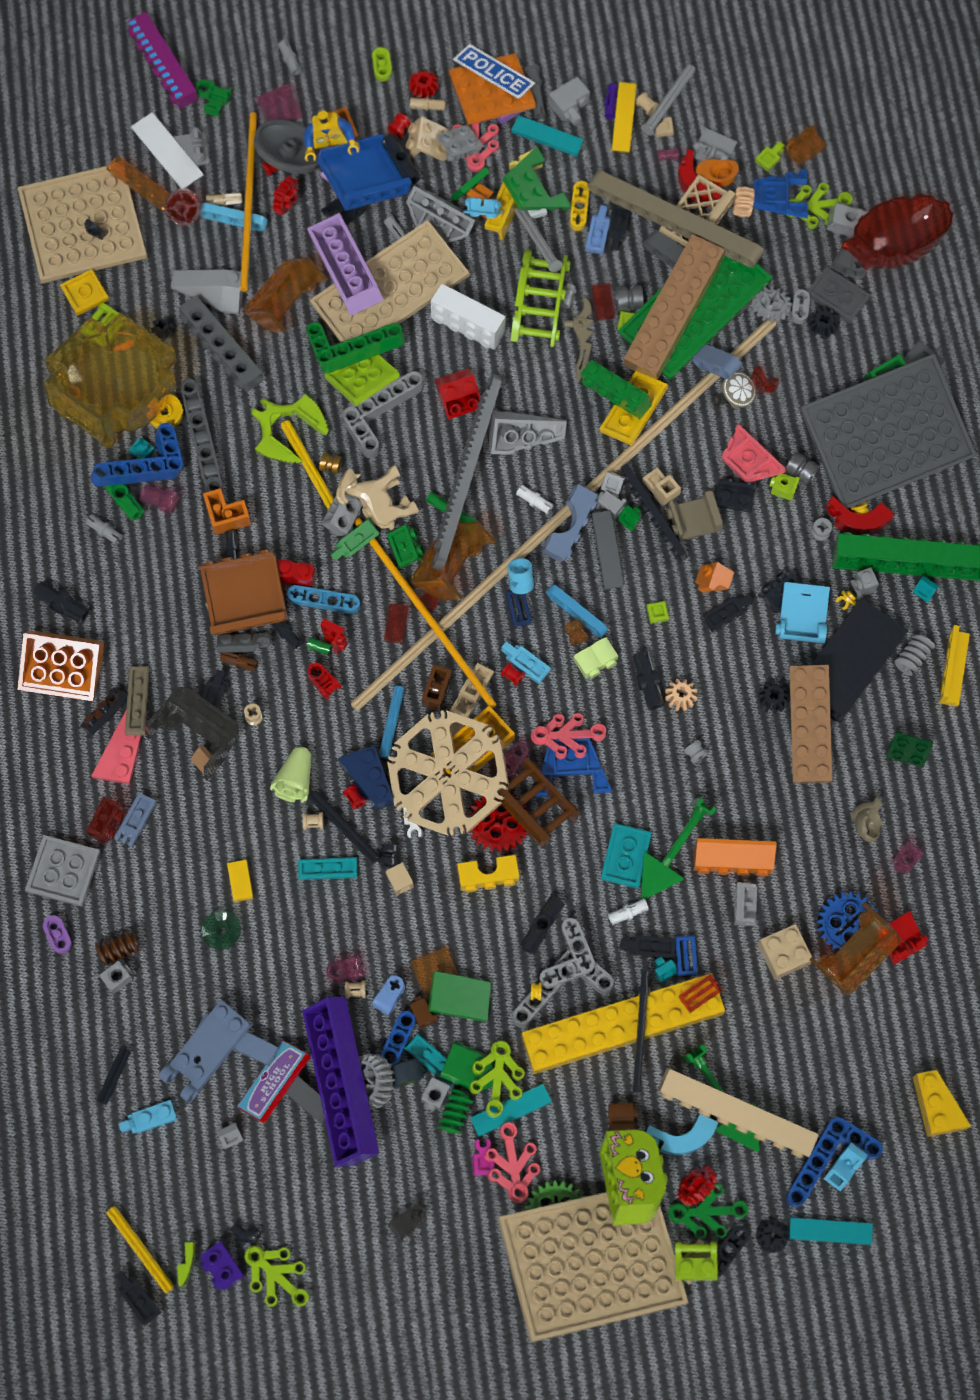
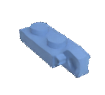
[585,205,610,254]

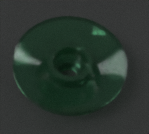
[201,911,241,950]

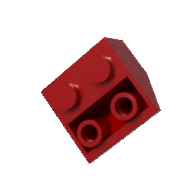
[434,368,480,420]

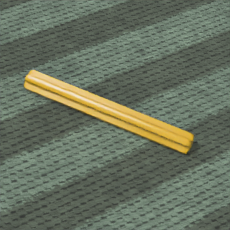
[106,1206,174,1293]

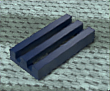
[505,591,532,629]

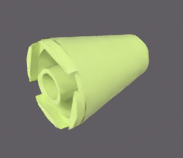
[270,747,311,802]

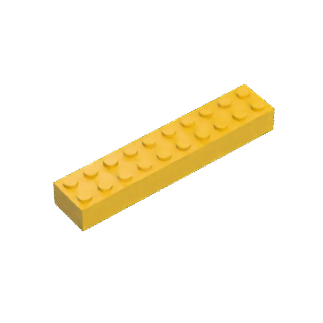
[521,973,725,1075]

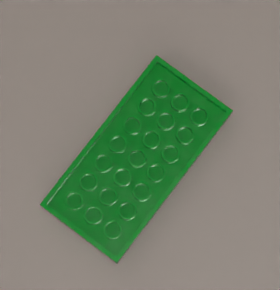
[618,256,772,381]

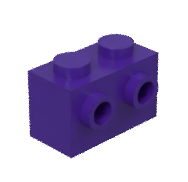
[200,1241,245,1292]

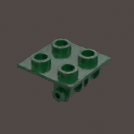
[886,732,934,768]

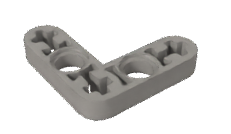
[539,918,595,989]

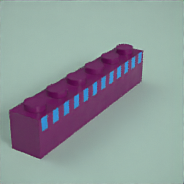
[127,12,198,109]

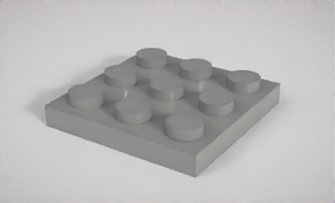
[25,835,101,907]

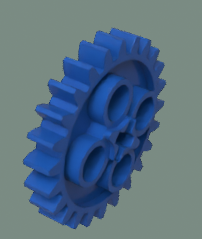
[816,892,882,956]

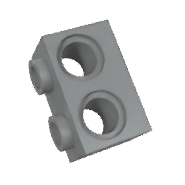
[321,494,362,536]

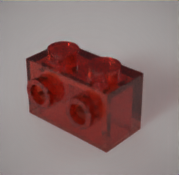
[86,796,125,844]

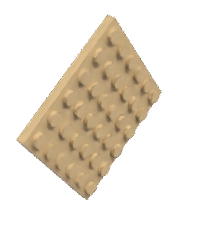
[18,163,147,284]

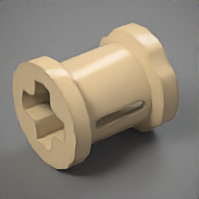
[635,92,659,116]
[244,704,263,726]
[303,812,323,830]
[345,980,366,999]

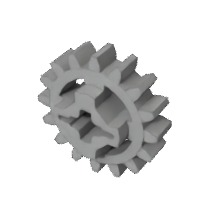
[751,287,792,323]

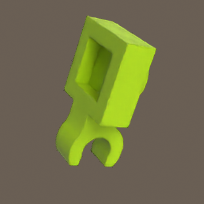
[755,141,785,172]

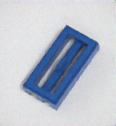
[675,936,698,977]

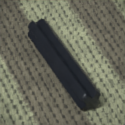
[97,1047,130,1105]

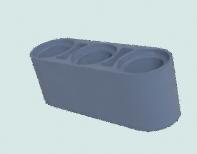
[692,344,742,379]

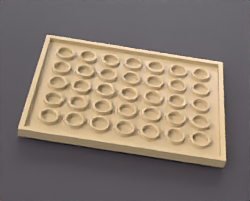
[498,1192,688,1343]

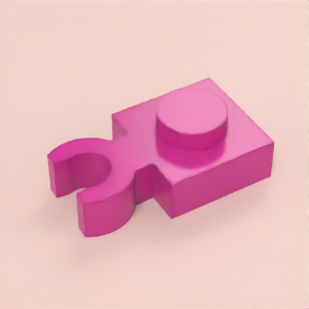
[472,1139,495,1176]

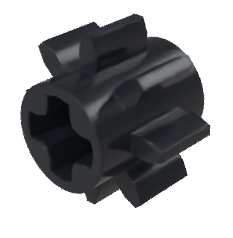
[151,317,174,341]

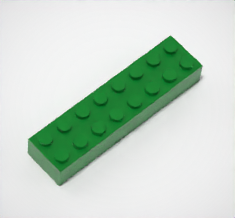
[832,532,980,581]

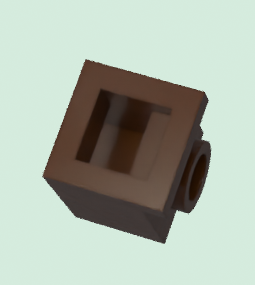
[410,996,438,1029]

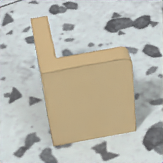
[386,862,414,896]

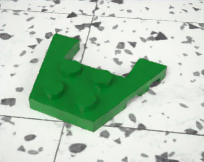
[502,147,571,211]

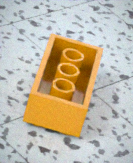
[431,706,515,778]

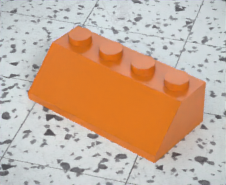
[693,838,776,877]

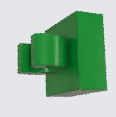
[618,505,642,531]

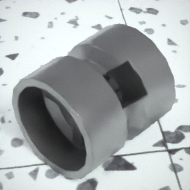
[615,285,644,311]
[785,451,819,486]

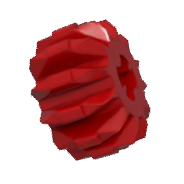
[409,69,438,98]

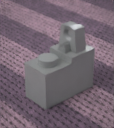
[548,77,590,126]

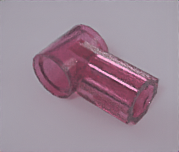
[140,485,180,514]

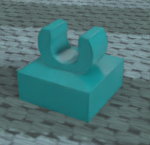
[128,437,155,459]
[913,576,939,603]
[654,957,677,984]

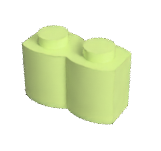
[573,637,618,679]

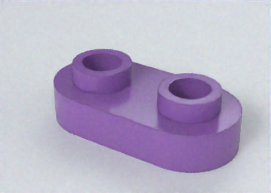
[43,916,72,954]

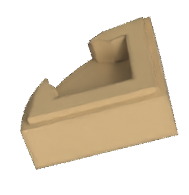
[656,117,674,137]

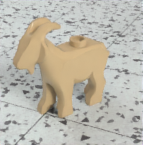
[336,465,419,530]

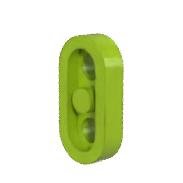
[372,47,392,81]

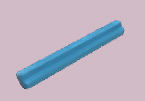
[379,685,404,759]

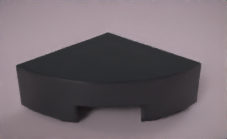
[84,219,105,240]

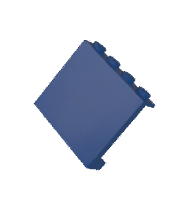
[317,134,412,210]

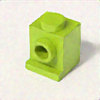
[769,474,800,501]

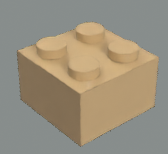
[757,924,813,980]

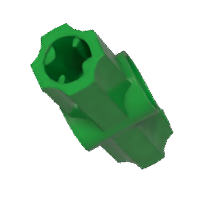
[100,474,144,521]

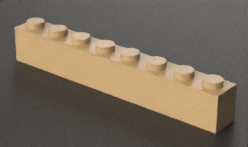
[658,1068,819,1158]

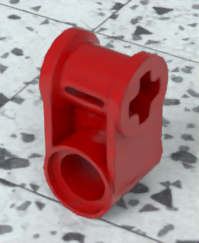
[307,662,342,700]

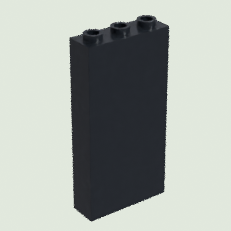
[811,598,909,723]

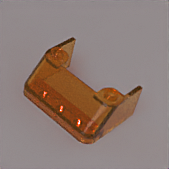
[243,258,328,332]
[410,521,497,601]
[809,902,901,995]

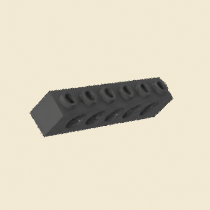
[178,295,264,393]

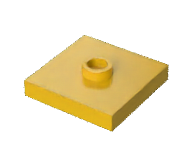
[60,269,109,316]

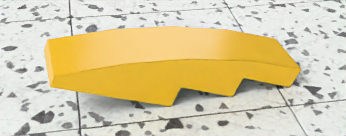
[612,82,637,153]

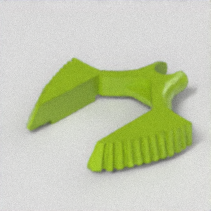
[251,394,328,463]

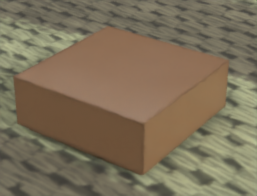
[190,745,215,773]

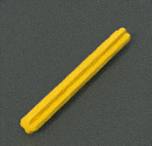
[281,420,334,509]

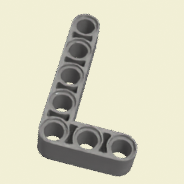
[343,371,423,459]
[513,947,614,1028]

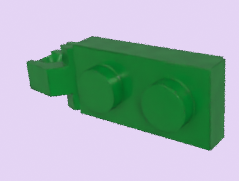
[331,518,380,561]

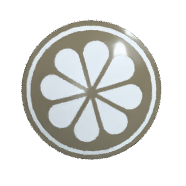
[721,372,756,408]

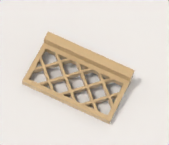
[659,175,736,246]

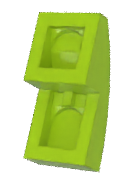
[177,1242,195,1287]

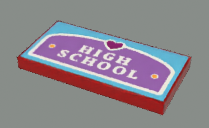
[237,1040,311,1124]

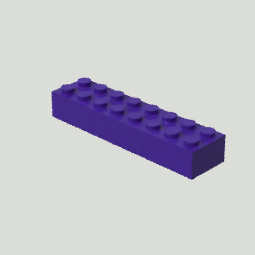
[302,997,380,1167]

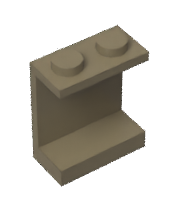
[666,491,723,541]

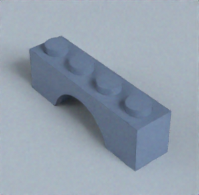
[540,484,598,562]

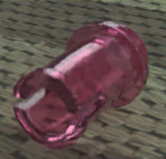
[657,147,679,162]

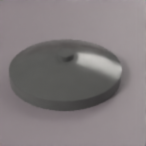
[254,119,323,174]

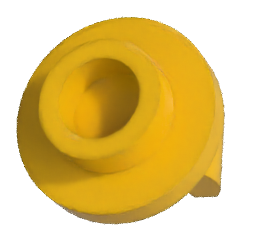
[836,590,856,610]

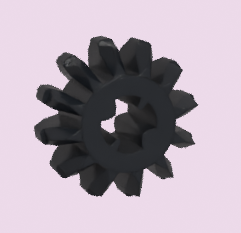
[808,307,839,339]
[757,681,790,714]

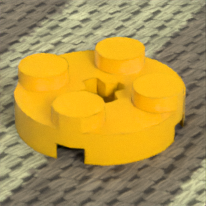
[146,394,184,429]

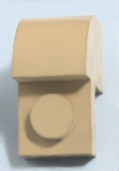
[642,468,681,505]

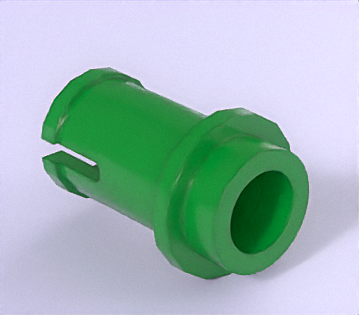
[307,637,332,655]

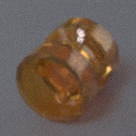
[564,620,589,646]

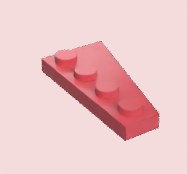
[91,709,148,785]

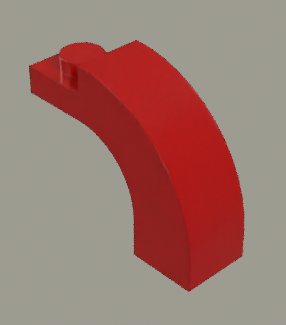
[677,150,721,207]
[826,496,894,535]

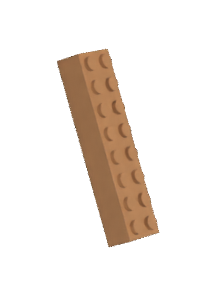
[624,234,725,380]

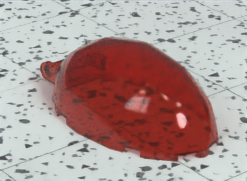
[841,194,954,270]

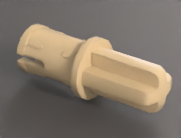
[410,97,446,112]
[206,192,243,207]

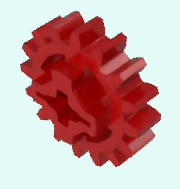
[272,176,299,216]
[677,1165,718,1206]

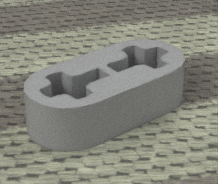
[791,289,810,324]

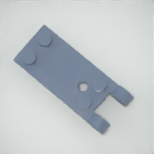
[159,1000,252,1103]

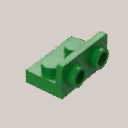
[387,524,426,569]

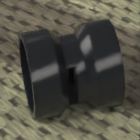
[379,844,401,868]

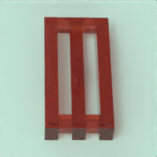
[678,974,723,1014]

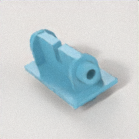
[463,197,503,218]

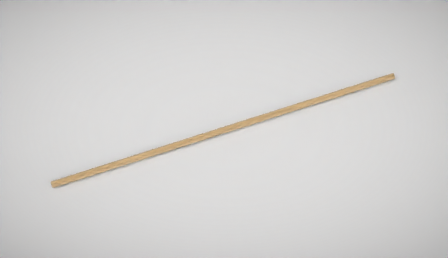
[351,319,776,711]

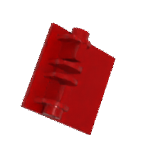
[876,911,928,965]

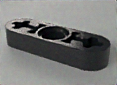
[717,1226,749,1278]

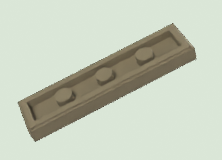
[125,666,149,735]

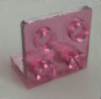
[253,83,302,121]

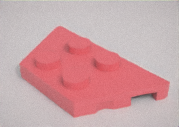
[721,424,786,482]

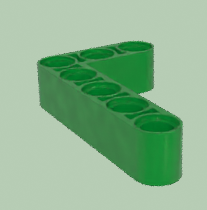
[306,322,405,373]

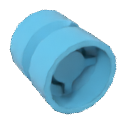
[507,558,534,594]

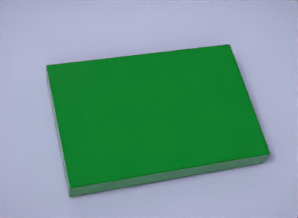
[428,971,491,1022]

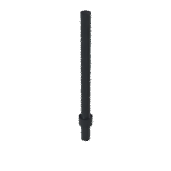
[632,971,650,1093]

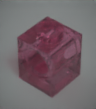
[891,841,924,875]

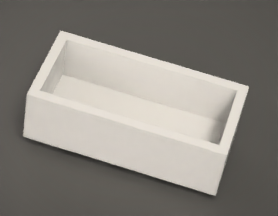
[431,284,506,350]

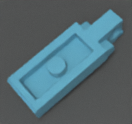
[501,642,551,684]
[119,1100,177,1134]

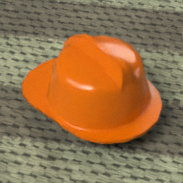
[696,159,739,187]

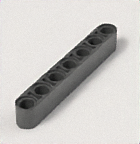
[643,229,752,316]

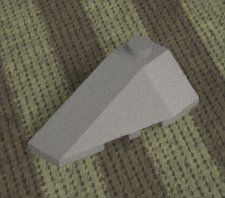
[171,270,243,315]
[488,411,567,455]

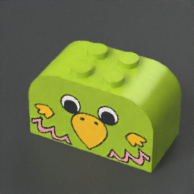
[599,1130,667,1225]

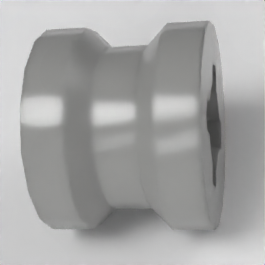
[811,518,832,541]
[684,740,708,764]

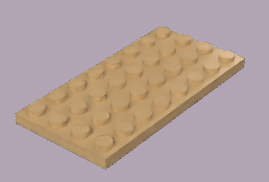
[309,220,470,343]

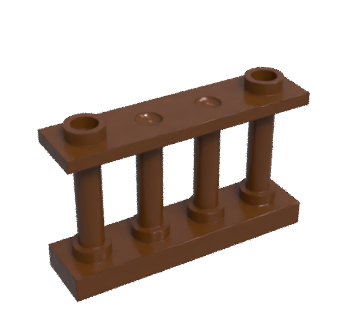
[496,758,579,849]

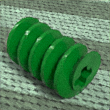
[436,1089,473,1135]

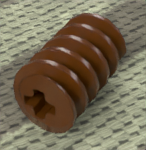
[95,929,140,966]

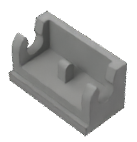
[734,882,758,926]

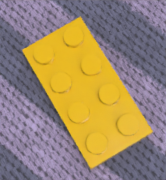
[599,371,668,446]

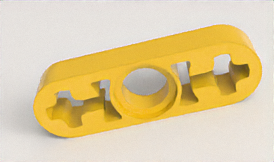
[570,181,589,231]

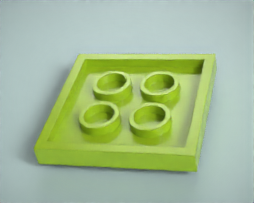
[324,355,400,407]

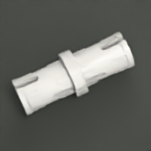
[516,485,554,514]
[608,899,649,926]

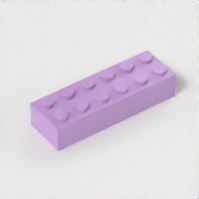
[307,213,383,316]

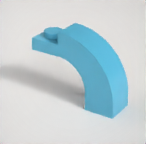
[646,1114,718,1156]

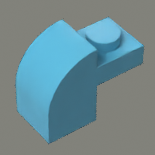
[824,1143,868,1191]

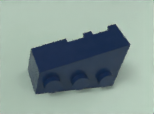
[338,745,394,811]

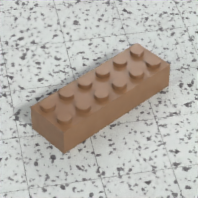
[790,665,832,784]

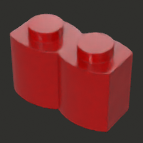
[277,559,315,588]

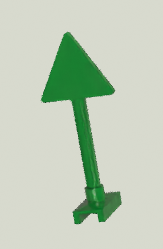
[641,798,717,899]
[680,1044,760,1152]

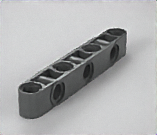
[181,379,224,494]

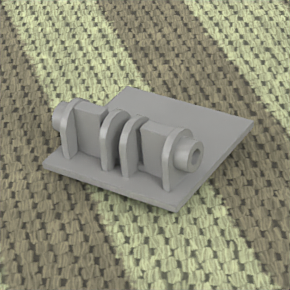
[436,124,483,162]
[172,128,209,166]
[693,128,737,161]

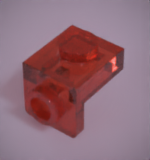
[751,366,779,394]

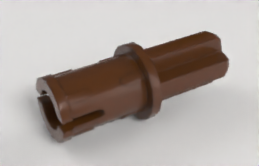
[220,652,259,672]

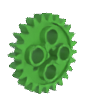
[524,1180,585,1210]

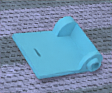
[775,582,830,644]

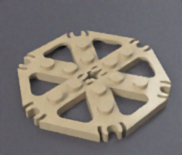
[387,710,509,836]

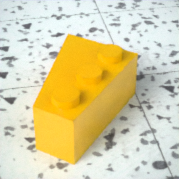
[913,1070,971,1137]

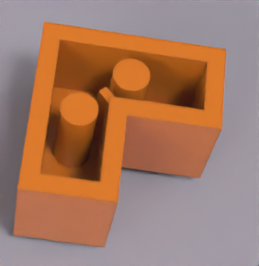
[203,488,251,535]

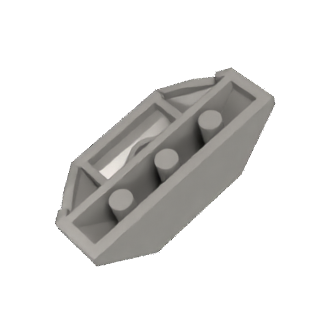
[406,186,476,244]

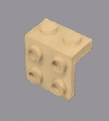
[406,117,450,161]

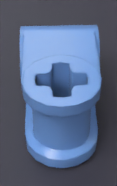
[372,976,405,1016]

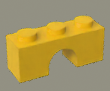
[457,855,519,893]

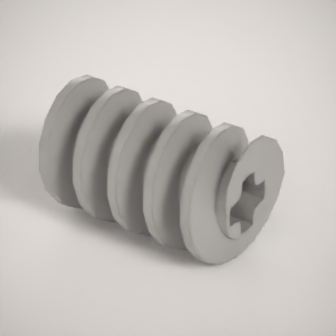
[895,634,935,676]

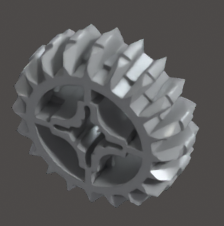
[359,1054,395,1109]

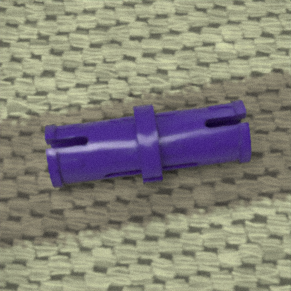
[604,83,618,120]

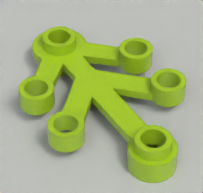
[787,183,852,229]
[470,1041,525,1118]
[245,1246,309,1307]

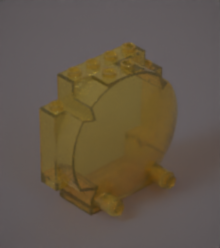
[43,313,177,448]

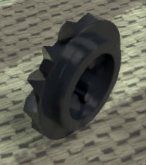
[756,1219,789,1253]

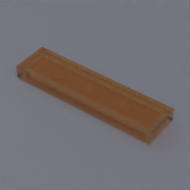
[107,156,175,212]

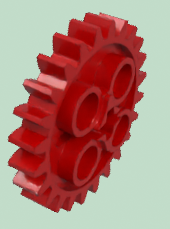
[468,795,529,854]

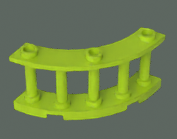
[510,250,570,347]

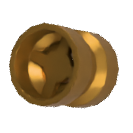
[319,452,342,474]

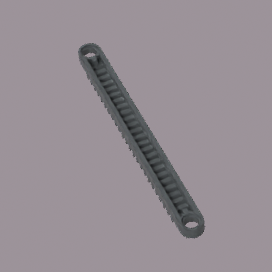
[431,373,502,571]

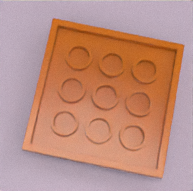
[449,53,536,125]

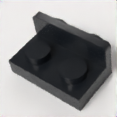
[321,198,366,226]
[715,479,756,513]
[758,571,800,613]

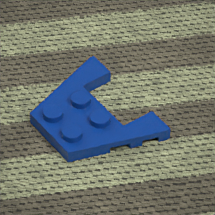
[753,169,808,218]
[535,738,611,797]

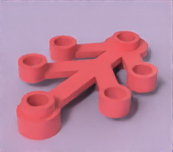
[453,121,499,172]
[531,713,606,759]
[484,1122,540,1203]

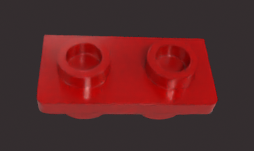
[320,619,348,655]

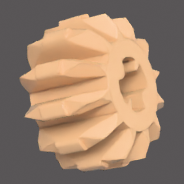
[733,187,754,217]
[665,679,697,711]

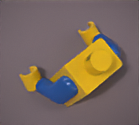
[304,111,360,162]

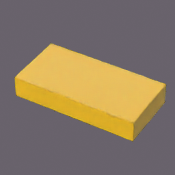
[227,860,253,902]

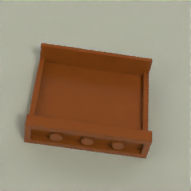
[198,550,288,636]

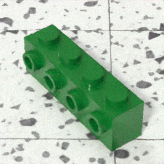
[580,360,651,419]

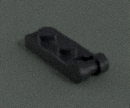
[80,687,128,736]

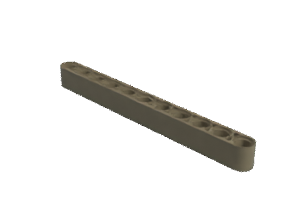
[587,170,764,268]

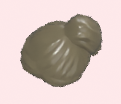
[851,797,883,842]

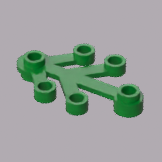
[668,1184,748,1240]

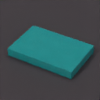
[600,823,652,889]

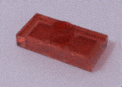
[592,283,614,321]
[384,604,409,644]

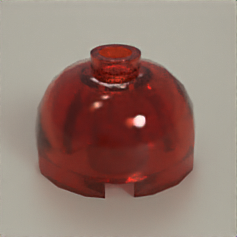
[165,189,201,226]

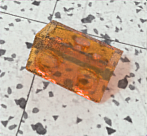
[786,125,827,167]

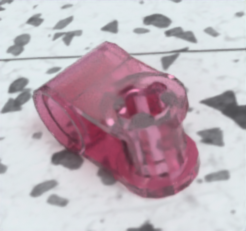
[495,742,529,780]
[326,956,365,983]

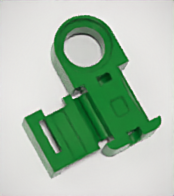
[196,80,232,117]

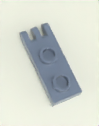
[114,793,157,848]

